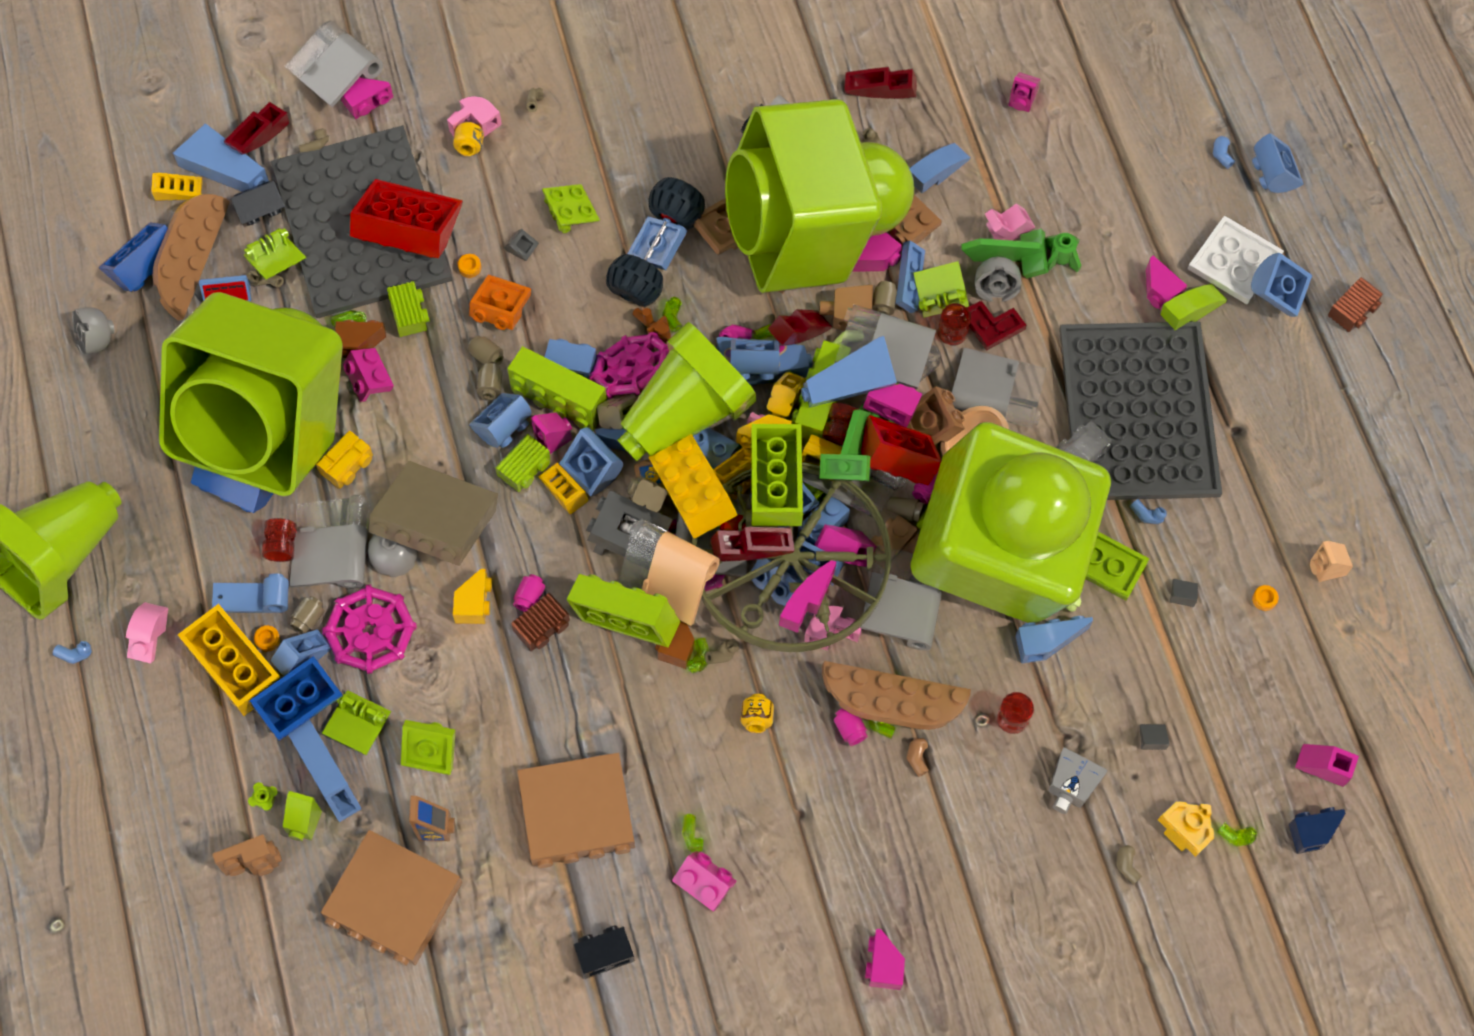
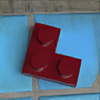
[961,300,1027,351]

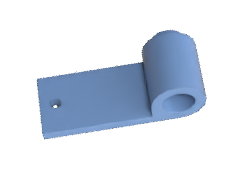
[212,573,289,613]

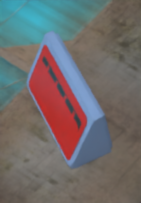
[199,275,251,302]

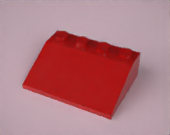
[350,179,463,259]

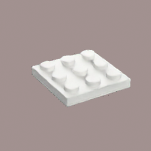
[1187,216,1284,304]

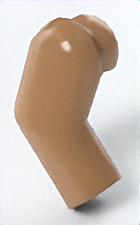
[907,738,929,777]

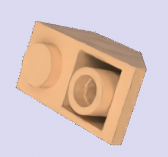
[1310,541,1353,582]

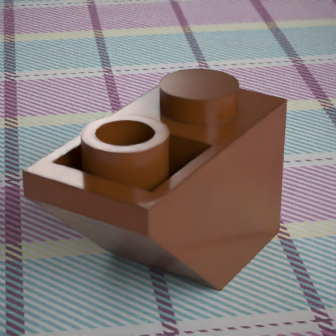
[335,320,387,358]
[655,620,695,669]

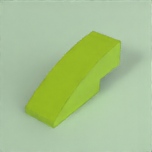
[1160,284,1227,330]

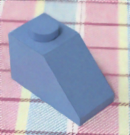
[270,629,331,676]

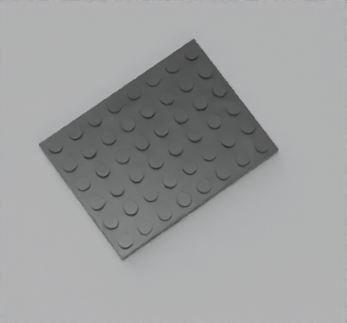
[271,125,452,319]
[1059,322,1222,500]

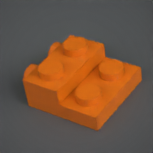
[469,274,531,330]

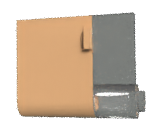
[618,519,720,626]

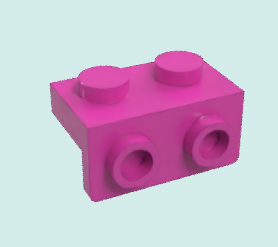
[343,348,394,402]
[672,851,737,912]

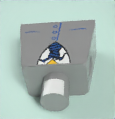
[1049,747,1108,814]

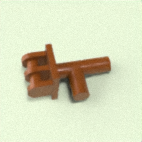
[632,308,671,344]

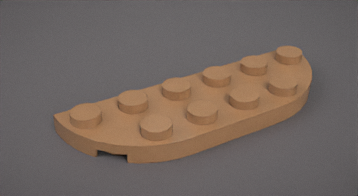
[153,194,230,321]
[822,661,971,730]

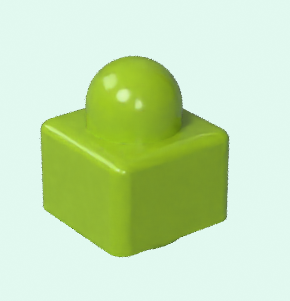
[725,99,914,293]
[159,292,343,496]
[911,422,1111,623]

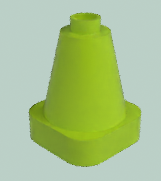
[617,322,756,461]
[0,481,122,620]

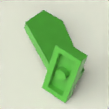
[962,229,1048,279]
[819,410,871,481]

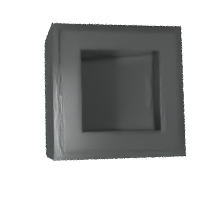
[504,228,539,261]
[1170,579,1198,607]
[1139,724,1170,750]

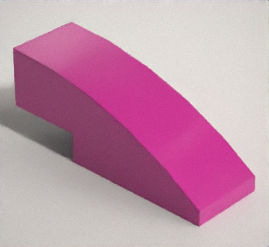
[779,560,836,633]

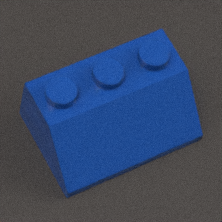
[98,222,168,292]
[191,466,273,513]
[250,656,343,741]

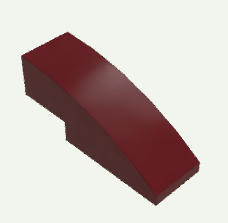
[845,66,917,99]
[224,102,289,155]
[768,309,832,346]
[711,527,795,561]

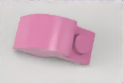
[447,97,502,137]
[985,204,1035,241]
[126,602,168,663]
[804,606,862,650]

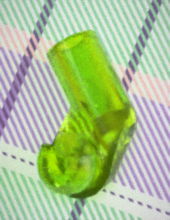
[662,297,682,332]
[330,310,367,328]
[1217,822,1257,847]

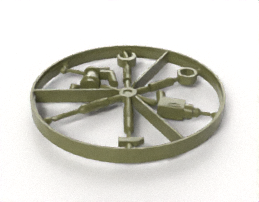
[692,462,891,652]

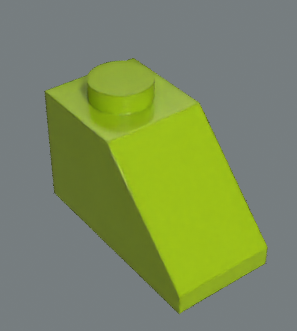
[283,791,322,841]

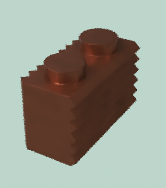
[1328,277,1383,332]
[511,593,570,652]

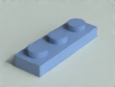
[895,240,925,313]

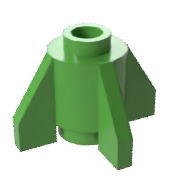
[1046,233,1081,272]

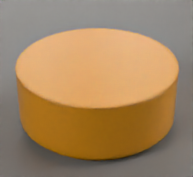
[457,254,481,278]
[1252,585,1279,611]
[254,625,280,652]

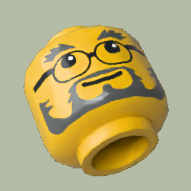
[453,122,484,156]

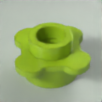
[248,782,278,811]

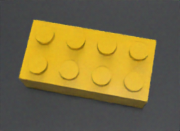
[648,434,738,539]
[178,603,281,716]

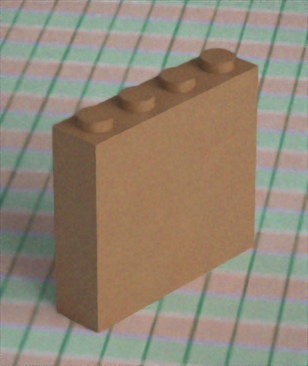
[517,753,635,868]
[320,830,463,966]

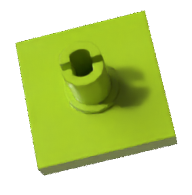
[401,720,456,775]

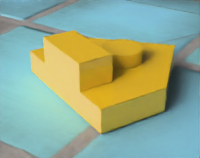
[1158,801,1214,857]

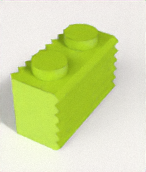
[387,281,430,337]
[495,434,550,492]

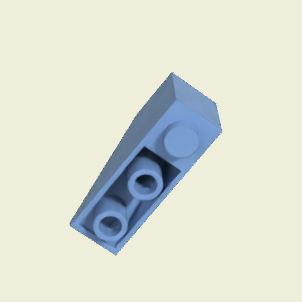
[1016,616,1093,663]

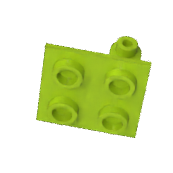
[542,184,600,234]
[243,228,306,280]
[913,261,969,318]
[322,690,391,755]

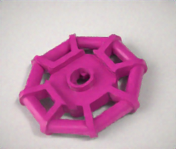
[589,332,669,398]
[322,584,417,674]

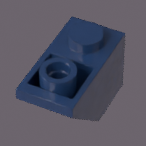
[1288,807,1346,854]

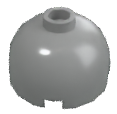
[975,256,1022,302]
[72,307,114,355]
[368,534,418,577]

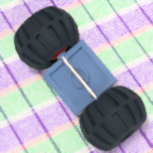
[606,177,705,307]

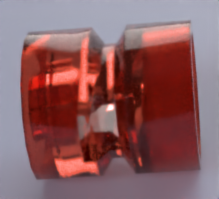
[938,303,971,346]
[822,403,859,445]
[261,518,297,562]
[997,692,1034,734]

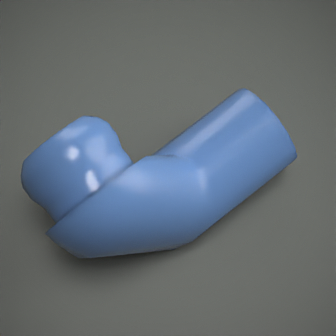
[1213,136,1235,169]
[1130,499,1167,524]
[53,641,92,664]

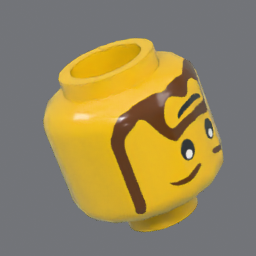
[740,694,774,733]

